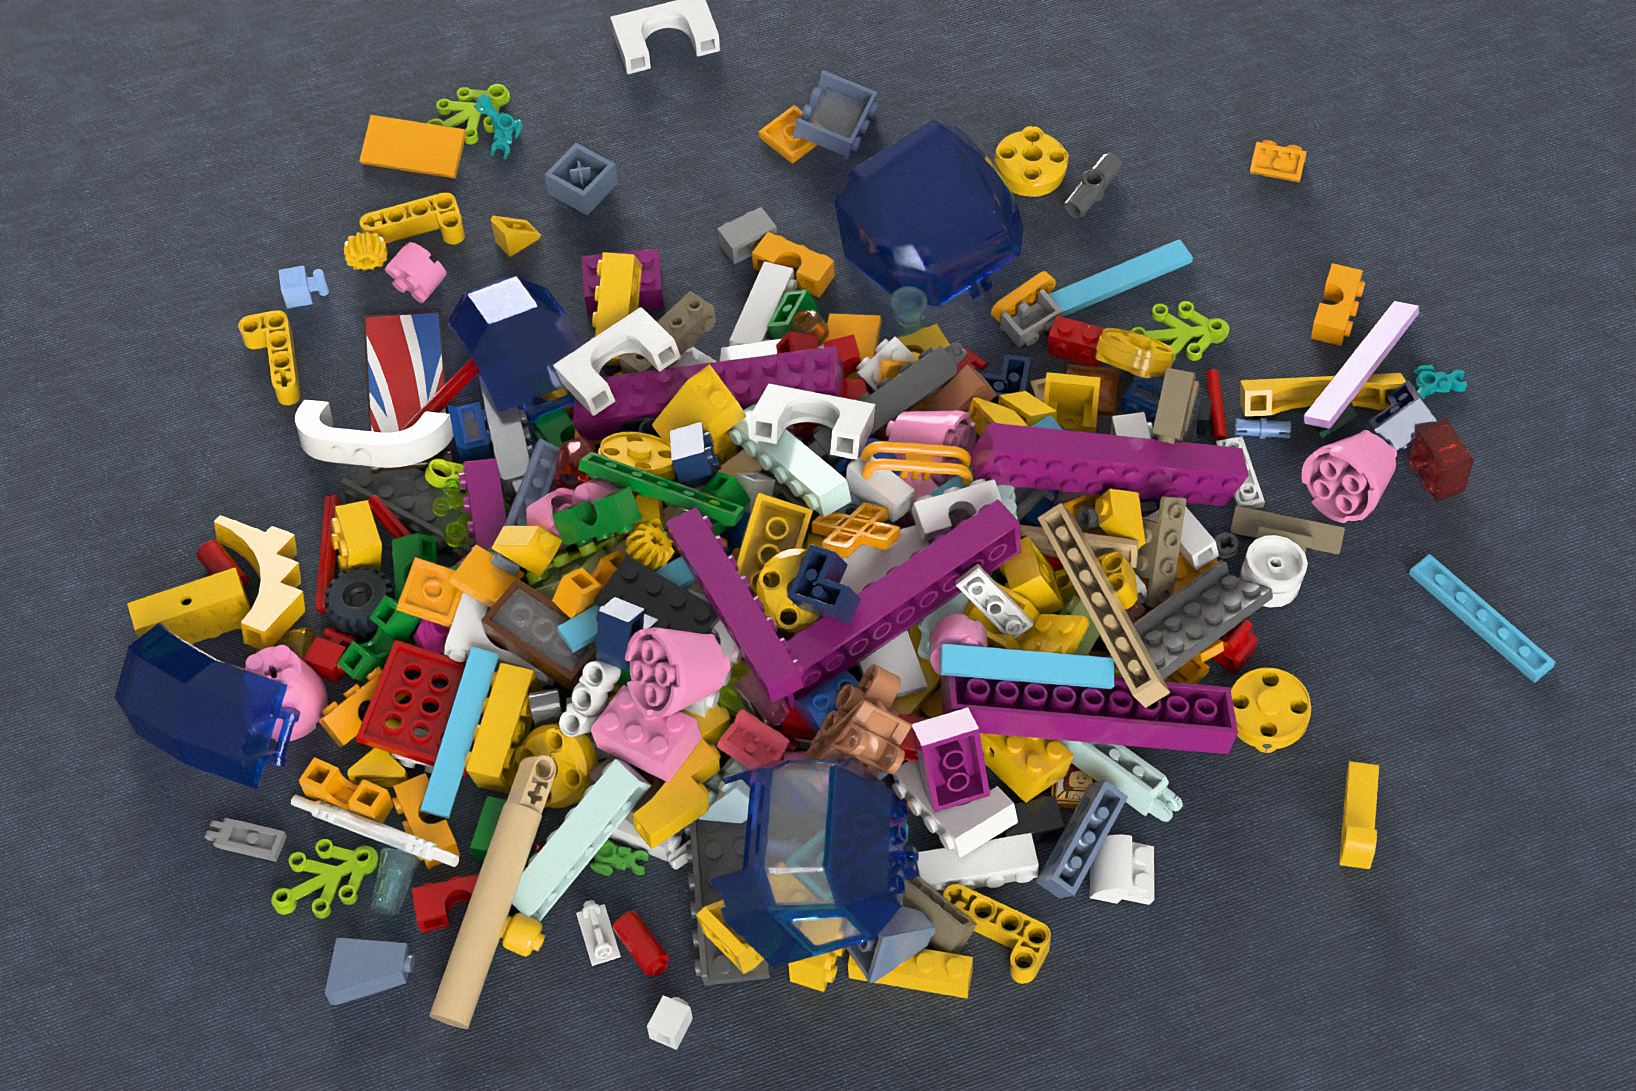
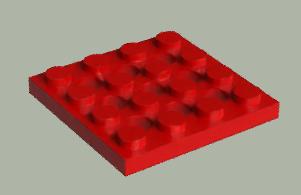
[356,640,492,777]

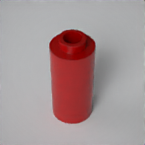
[196,540,249,590]
[612,911,670,976]

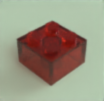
[1409,418,1474,501]

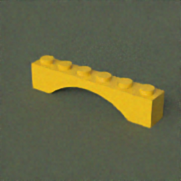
[1240,373,1406,416]

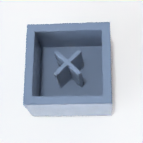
[545,143,618,215]

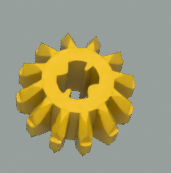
[344,231,388,271]
[625,522,675,571]

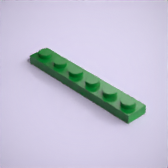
[578,452,745,526]

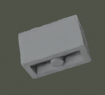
[717,207,777,264]

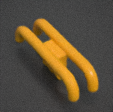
[860,441,973,487]

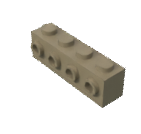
[619,291,716,374]

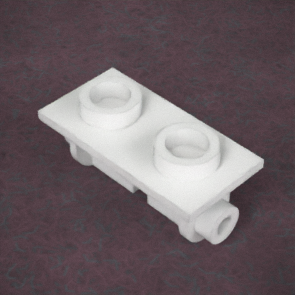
[576,900,621,966]

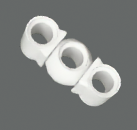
[559,660,621,737]

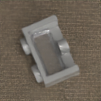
[999,289,1062,348]

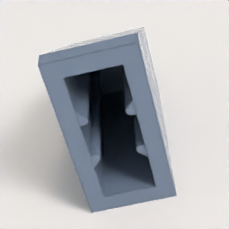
[325,938,415,1005]

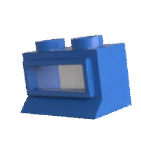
[1121,375,1164,425]
[447,402,493,464]

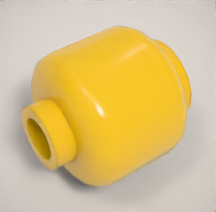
[500,913,546,957]

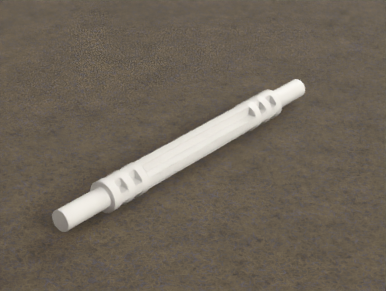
[291,795,459,867]

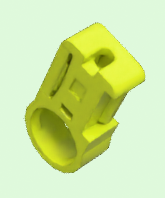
[425,459,465,489]

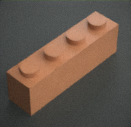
[921,364,997,412]

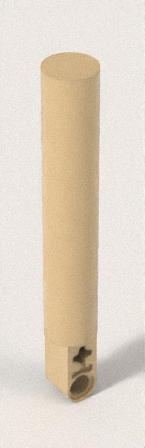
[429,755,556,1029]

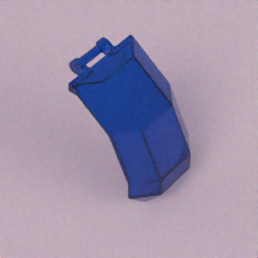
[447,275,583,423]
[114,623,301,788]

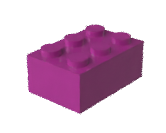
[582,249,664,316]
[912,707,990,813]

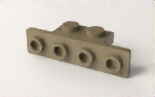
[1133,496,1186,608]
[1231,506,1345,554]

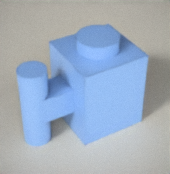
[279,266,329,309]

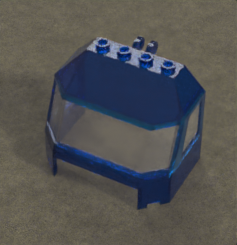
[711,757,919,968]

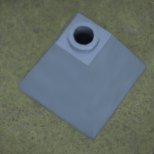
[842,896,935,983]

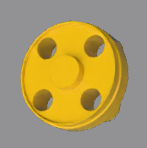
[994,126,1069,197]
[1095,328,1175,378]
[598,432,676,494]
[756,549,820,634]
[1231,668,1311,753]
[515,723,598,808]

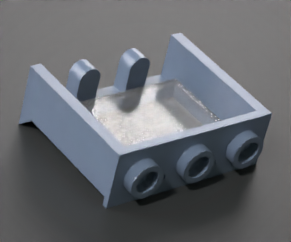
[792,70,878,159]

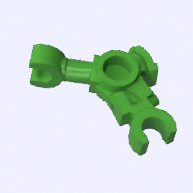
[590,839,649,876]

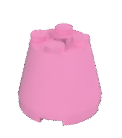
[886,410,976,487]
[1302,430,1397,523]
[625,627,730,717]
[242,645,328,742]

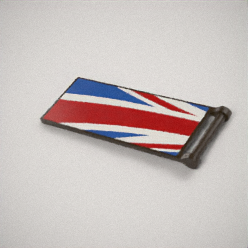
[363,311,452,475]

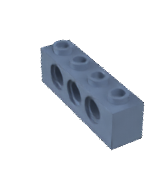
[1036,780,1128,898]

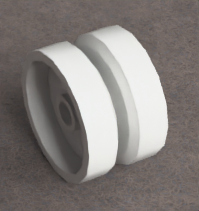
[1239,535,1308,607]

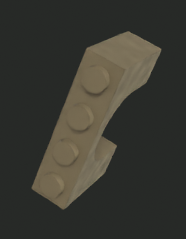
[1152,368,1200,444]

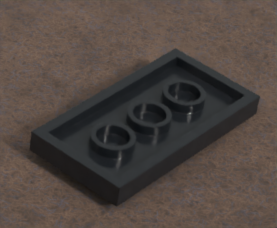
[594,556,720,635]

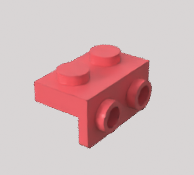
[716,709,789,779]

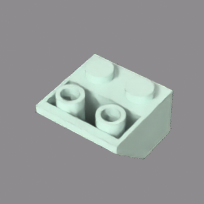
[699,757,771,823]

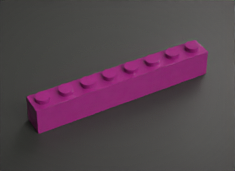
[458,459,509,671]
[666,507,804,703]

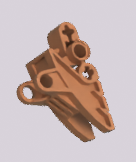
[789,664,912,810]

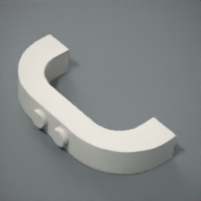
[295,400,454,468]

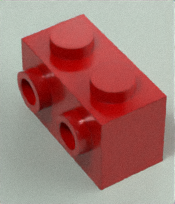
[1048,316,1106,368]

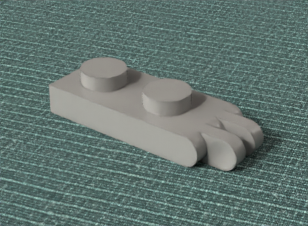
[204,818,287,862]

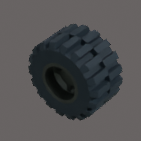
[324,566,396,642]

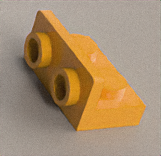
[1250,140,1306,183]

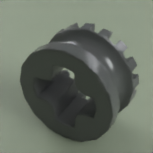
[1214,532,1239,560]

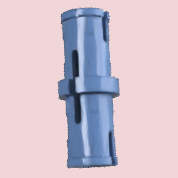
[1235,418,1291,439]

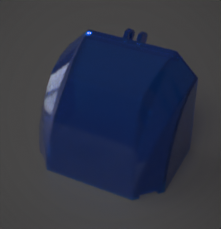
[834,119,1024,306]

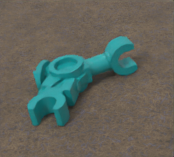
[474,94,522,160]
[1413,365,1467,399]

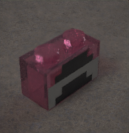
[734,670,790,728]

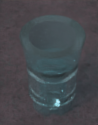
[891,287,927,338]
[370,848,420,917]

